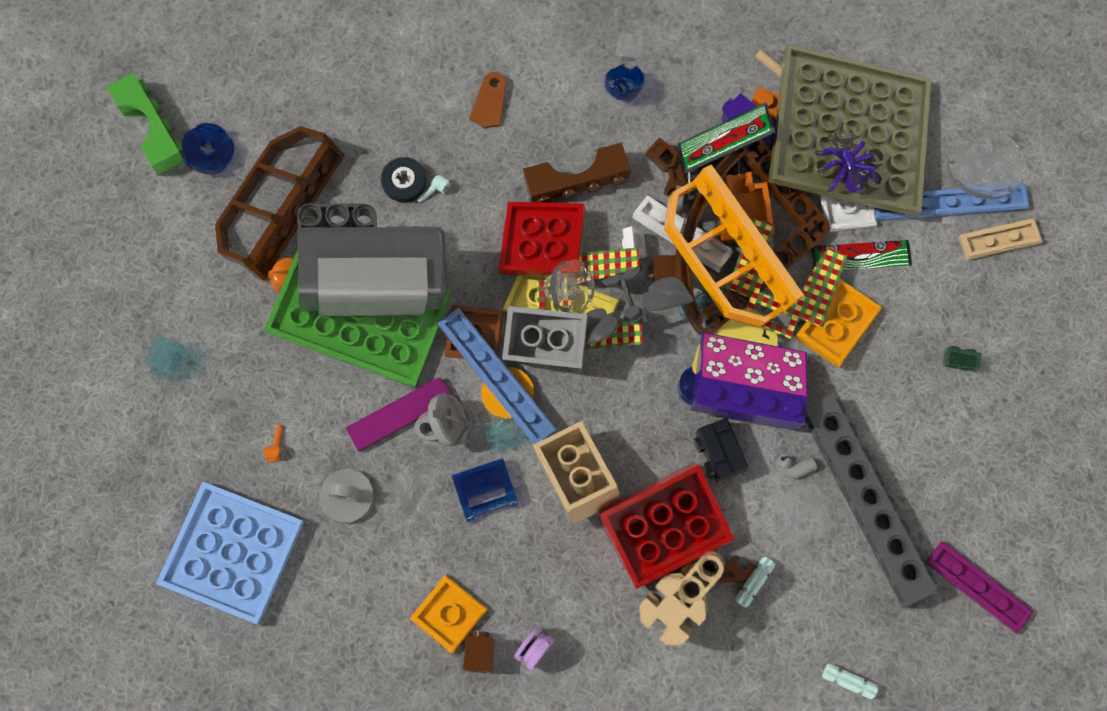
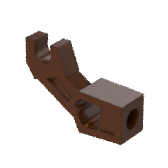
[646,137,687,197]
[680,553,755,585]

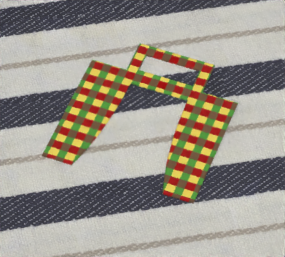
[727,217,847,339]
[537,247,643,350]

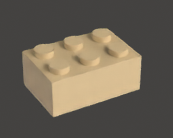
[533,421,621,525]

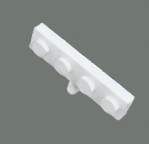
[632,195,734,273]

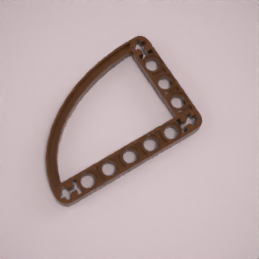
[675,139,830,335]

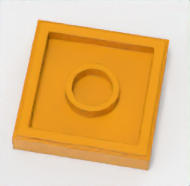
[410,575,488,654]

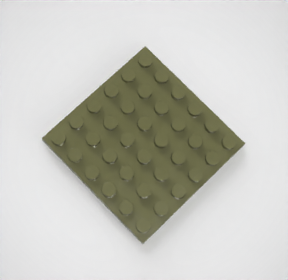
[768,44,931,217]

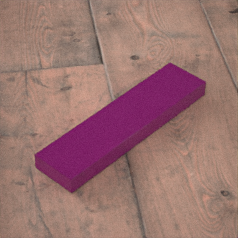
[345,377,450,452]
[925,541,1034,634]

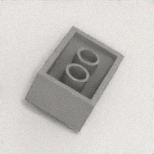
[502,306,588,369]

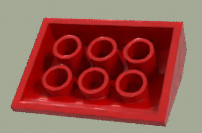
[596,463,735,589]

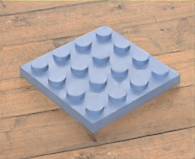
[156,482,304,625]

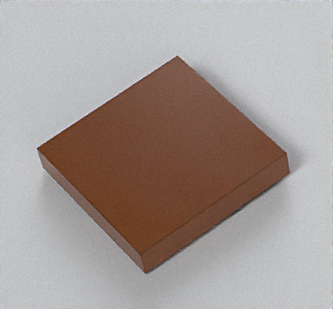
[445,305,504,359]

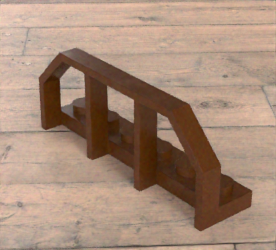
[215,126,345,281]

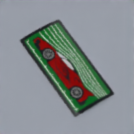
[678,102,775,173]
[811,240,912,270]

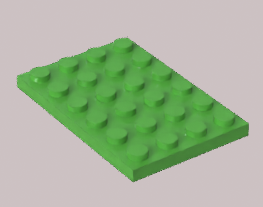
[264,250,452,388]

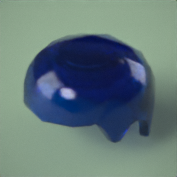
[604,64,645,101]

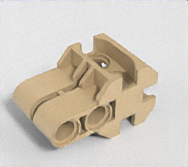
[639,551,725,645]

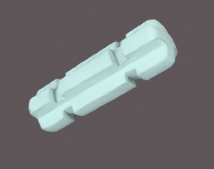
[735,557,775,608]
[822,664,878,699]

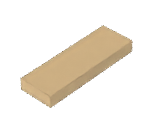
[959,218,1043,261]

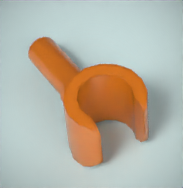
[264,424,284,462]

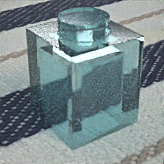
[143,335,187,379]

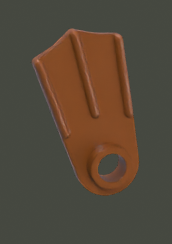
[469,72,506,128]

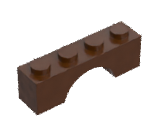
[523,142,631,203]

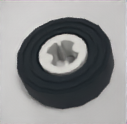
[381,157,427,202]

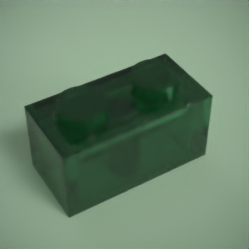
[943,346,981,372]

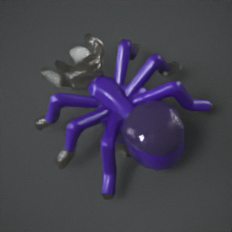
[815,130,879,194]

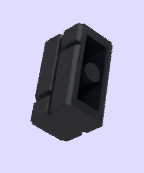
[693,418,749,483]

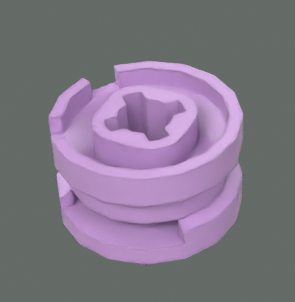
[514,626,555,671]

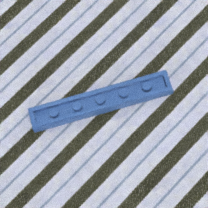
[874,184,1030,221]
[438,308,557,445]

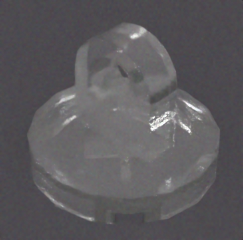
[543,259,595,313]

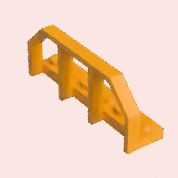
[664,165,804,327]

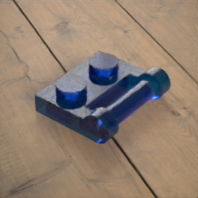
[451,458,519,523]

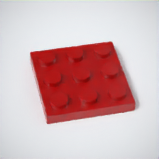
[498,202,585,277]

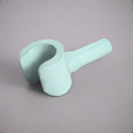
[417,175,451,204]

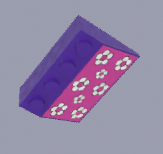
[690,332,808,430]

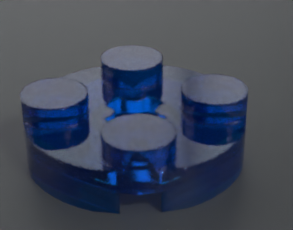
[181,123,234,174]

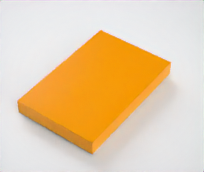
[795,278,882,368]

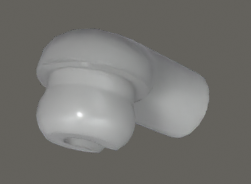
[776,454,817,479]

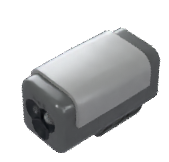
[297,203,447,316]

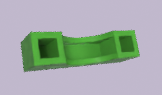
[106,72,185,175]

